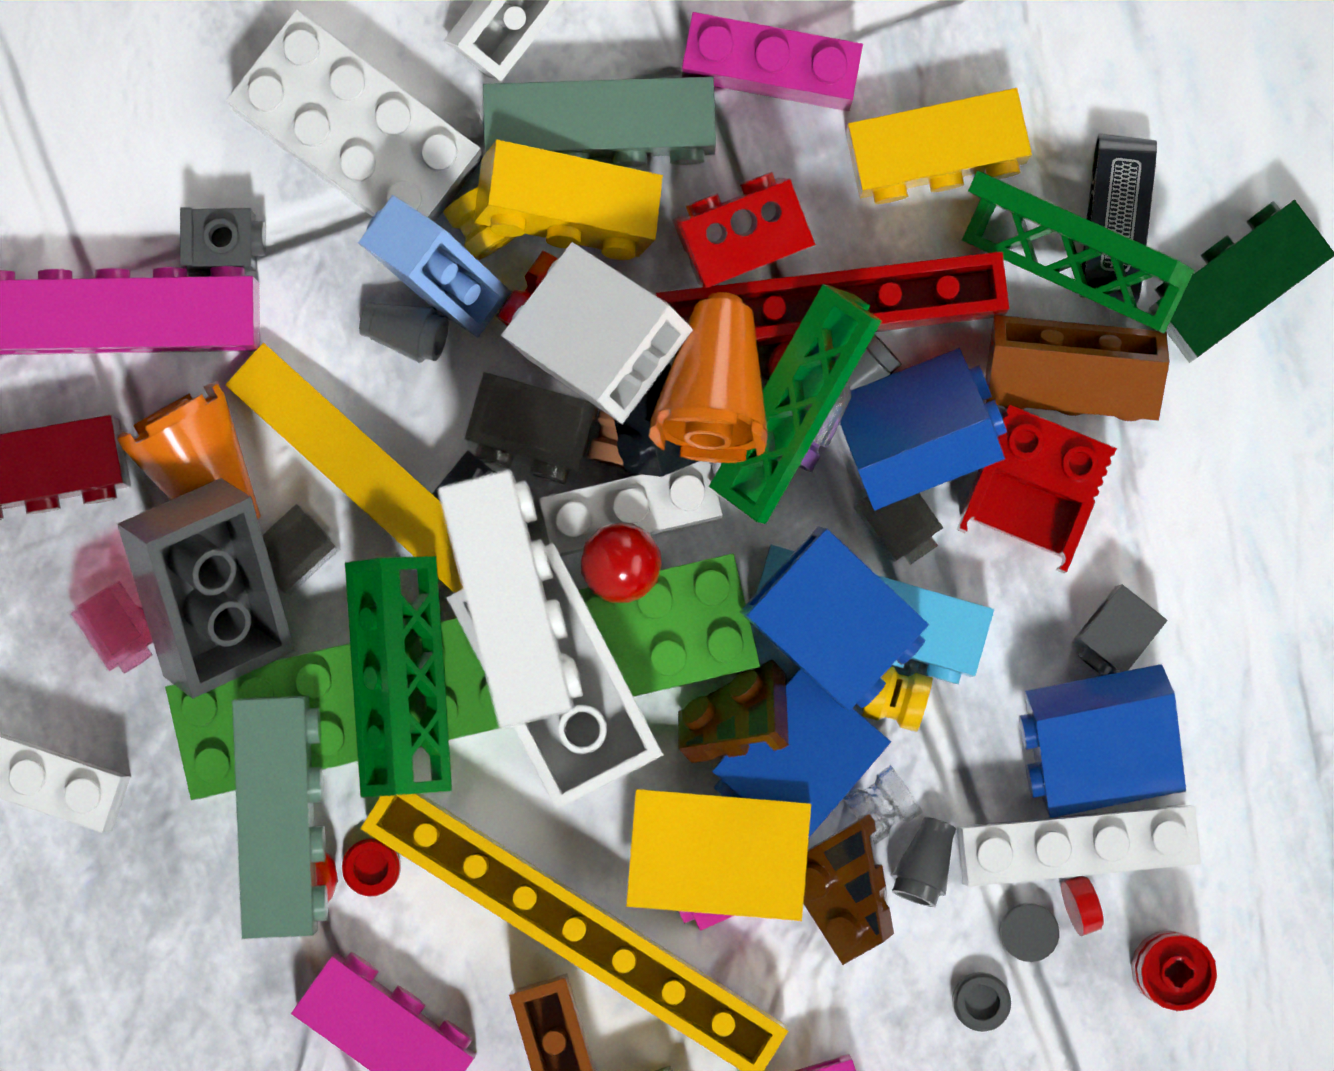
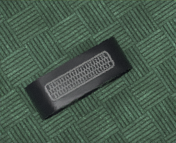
[1079,133,1157,304]

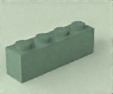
[483,77,716,167]
[232,696,328,939]

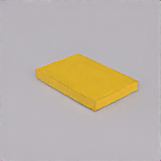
[626,789,811,921]

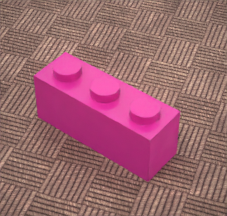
[682,12,863,112]
[291,952,477,1071]

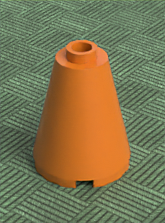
[649,292,768,463]
[117,381,261,519]

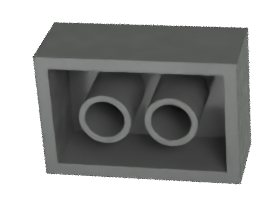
[117,478,295,699]

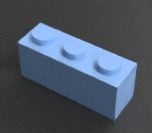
[358,195,511,338]

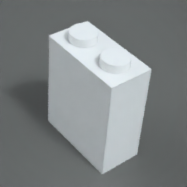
[501,242,693,424]

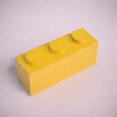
[845,88,1032,204]
[474,139,663,260]

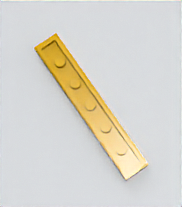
[225,342,464,593]

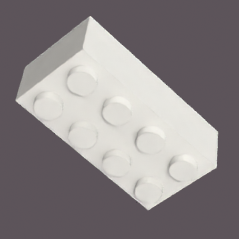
[226,9,483,222]
[438,470,583,729]
[447,543,663,811]

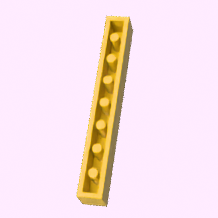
[360,794,789,1071]

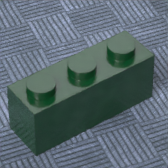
[1148,199,1334,363]

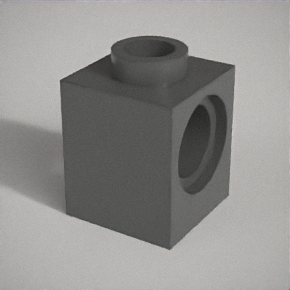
[1073,584,1168,676]

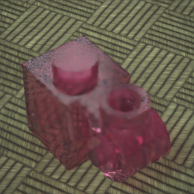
[67,581,153,674]

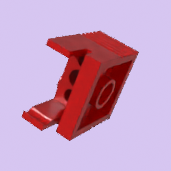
[672,172,816,288]
[956,404,1117,574]

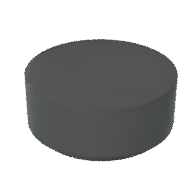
[1000,903,1059,962]
[952,972,1011,1032]

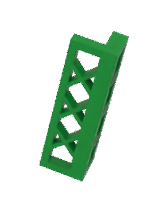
[962,170,1195,333]
[708,284,882,524]
[345,556,452,798]

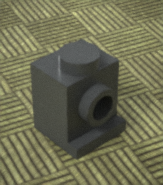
[180,207,266,272]

